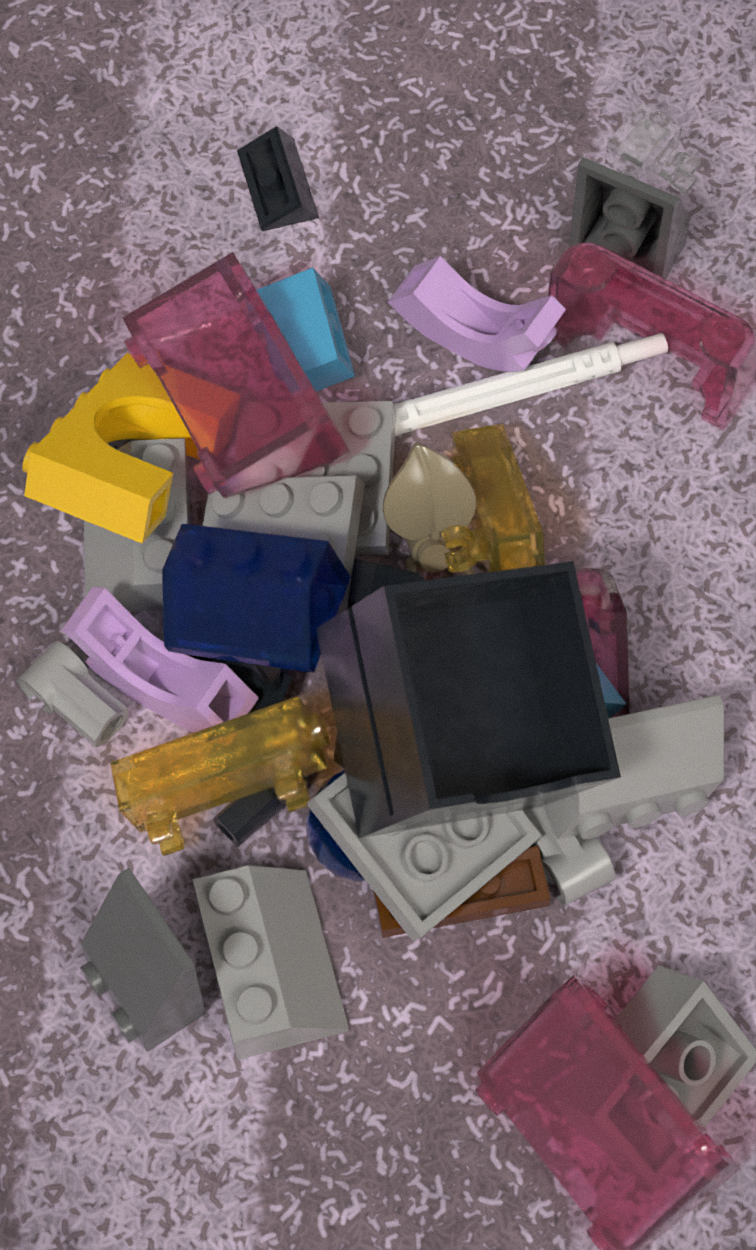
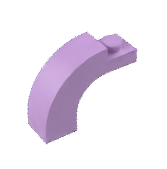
[388,256,566,372]
[62,587,258,742]

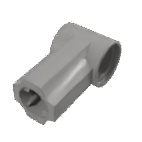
[16,641,129,748]
[522,806,616,906]

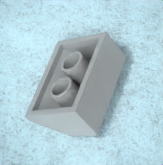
[84,438,193,612]
[544,695,724,839]
[192,865,349,1060]
[552,965,756,1190]

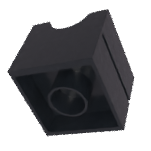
[316,561,621,838]

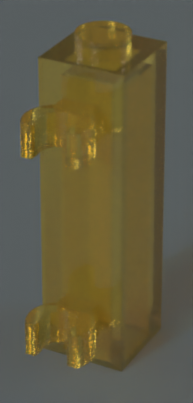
[442,423,545,572]
[110,696,330,856]

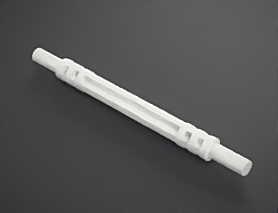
[394,333,668,436]

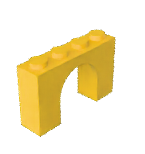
[22,353,240,544]

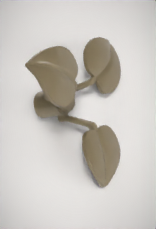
[383,442,548,575]

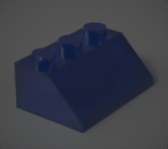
[162,524,351,673]

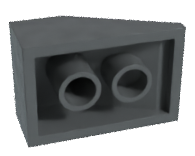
[569,157,690,290]
[80,868,205,1052]

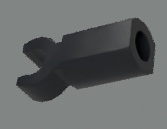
[213,755,308,847]

